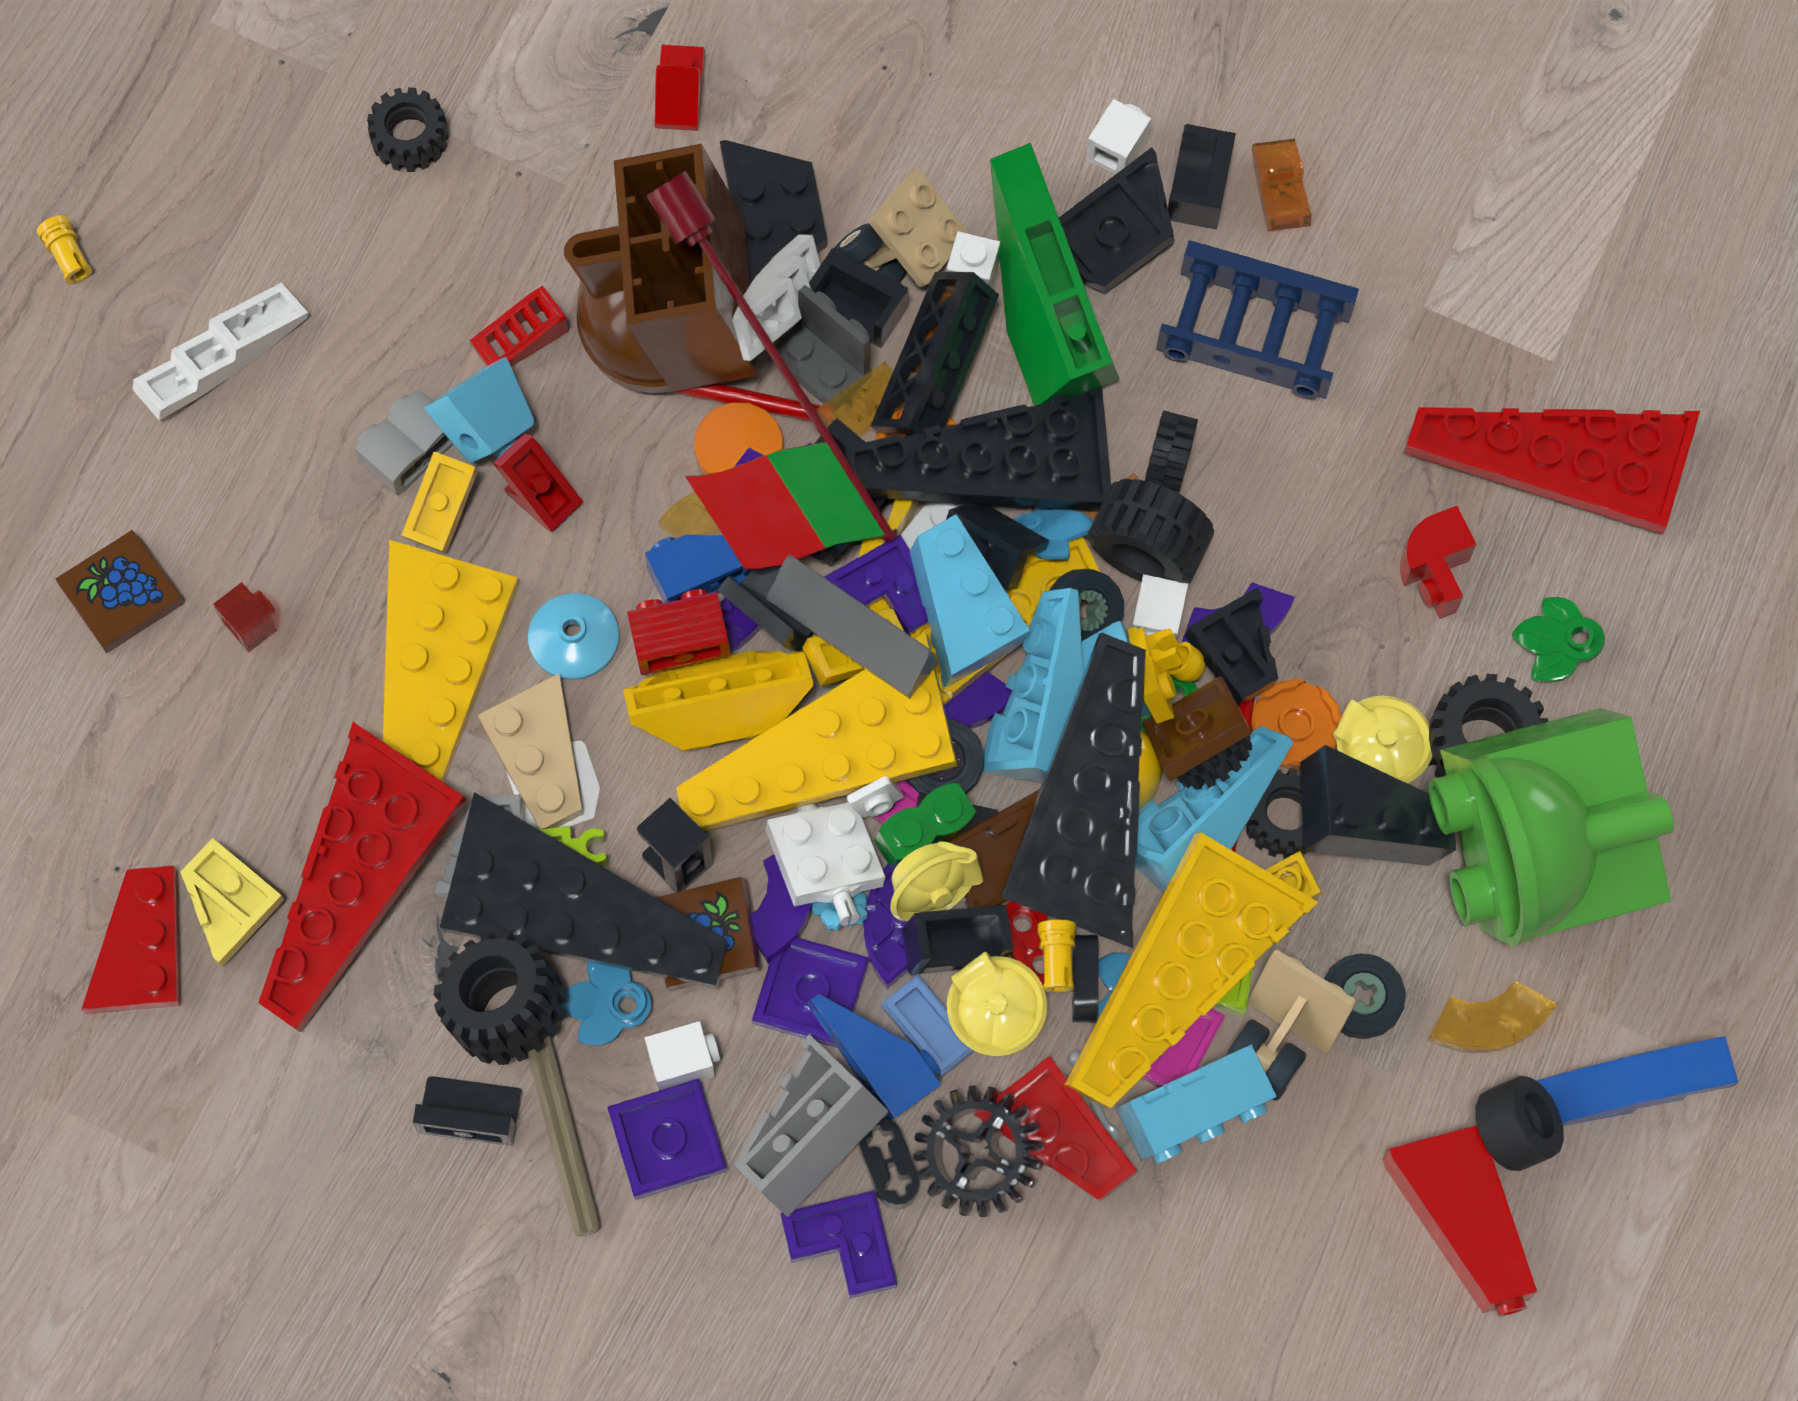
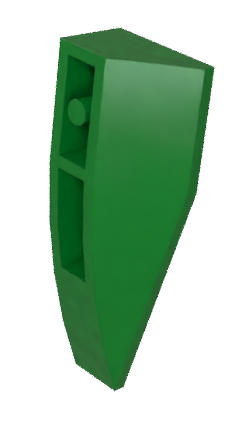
[990,143,1120,405]

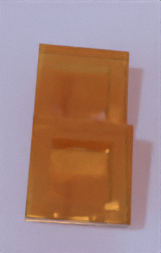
[1252,138,1312,231]

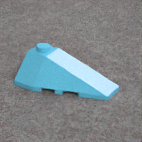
[982,588,1083,783]
[1135,726,1293,892]

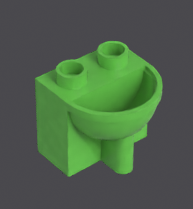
[1429,708,1674,946]

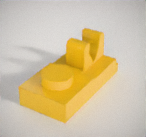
[401,451,477,553]
[1127,626,1183,724]

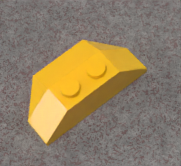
[623,650,813,751]

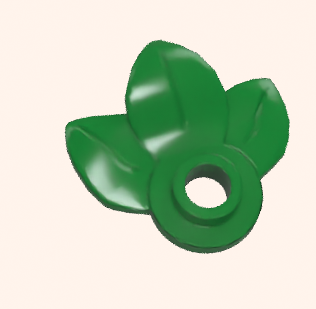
[1512,597,1605,683]

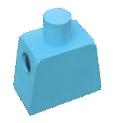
[424,357,534,463]

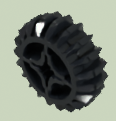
[913,1085,1044,1218]

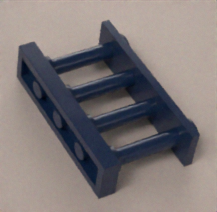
[1156,240,1359,399]

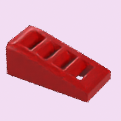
[470,286,569,367]

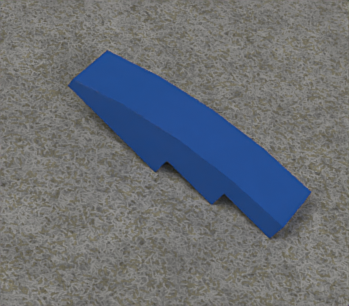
[1537,1036,1738,1126]

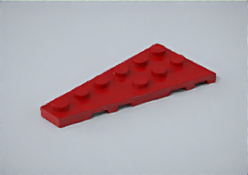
[1404,407,1700,534]
[258,722,467,1032]

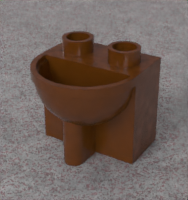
[564,143,758,393]

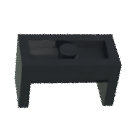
[1168,124,1236,230]
[809,247,909,349]
[637,798,713,892]
[901,905,1013,975]

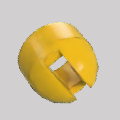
[1167,642,1205,683]

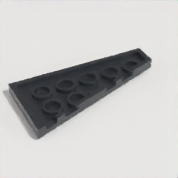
[843,386,1111,511]
[999,633,1146,948]
[440,792,728,989]

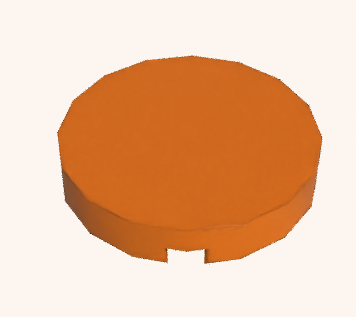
[694,403,783,474]
[1251,679,1342,771]

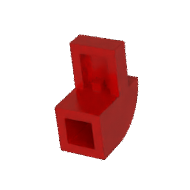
[1400,506,1477,619]

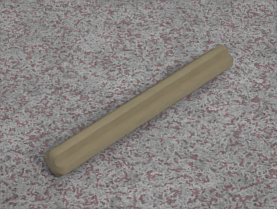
[527,1036,600,1237]

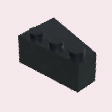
[1300,745,1456,866]

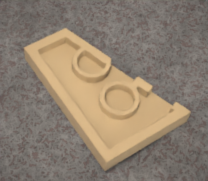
[477,674,583,829]

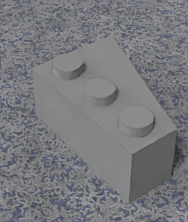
[734,1034,889,1217]

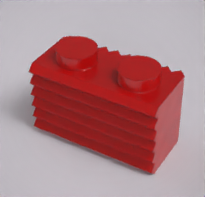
[627,589,731,676]

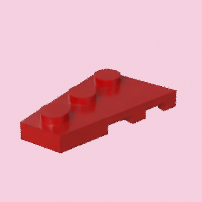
[81,865,180,1014]
[973,1056,1138,1202]

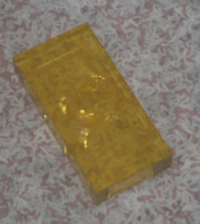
[816,361,905,435]

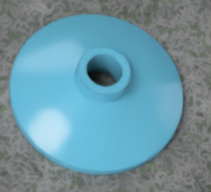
[528,593,619,680]

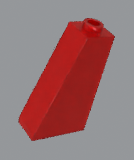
[1383,1125,1538,1317]

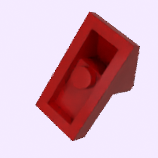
[655,44,705,131]
[493,433,583,532]

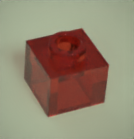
[213,582,277,653]

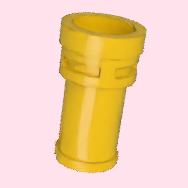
[36,215,92,284]
[1038,920,1076,993]

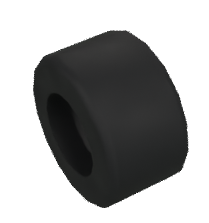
[1475,1076,1564,1171]

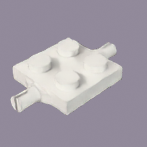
[765,802,885,926]

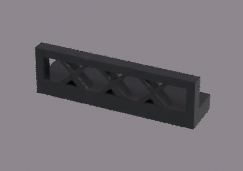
[870,272,999,436]

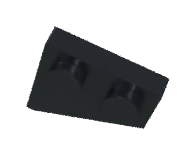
[1184,588,1278,706]

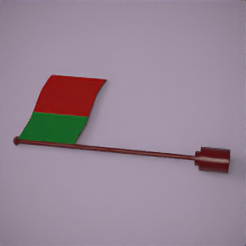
[646,171,898,569]

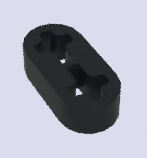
[1072,935,1099,1023]
[858,1118,919,1210]

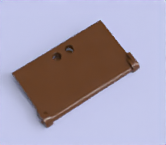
[946,789,1040,908]

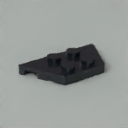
[720,140,827,285]
[1059,147,1175,293]

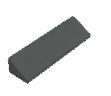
[766,555,938,699]

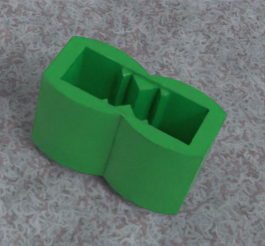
[873,783,976,868]

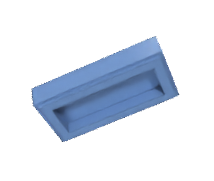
[881,974,975,1079]

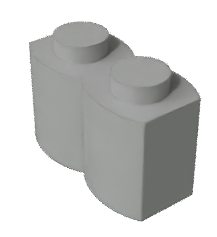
[355,390,454,495]

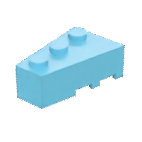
[910,514,1030,690]
[1116,1044,1277,1164]

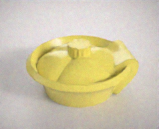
[1332,696,1432,783]
[890,841,983,922]
[947,952,1047,1056]

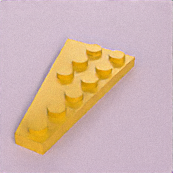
[383,539,519,783]
[676,632,958,832]
[1064,832,1319,1108]

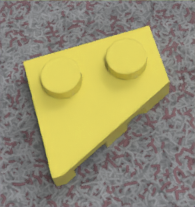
[180,838,284,967]

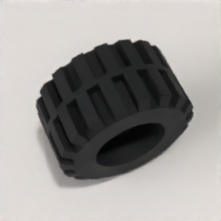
[1088,479,1214,583]
[1429,673,1548,778]
[433,932,566,1065]

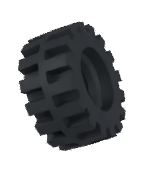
[367,87,448,172]
[1246,769,1307,859]

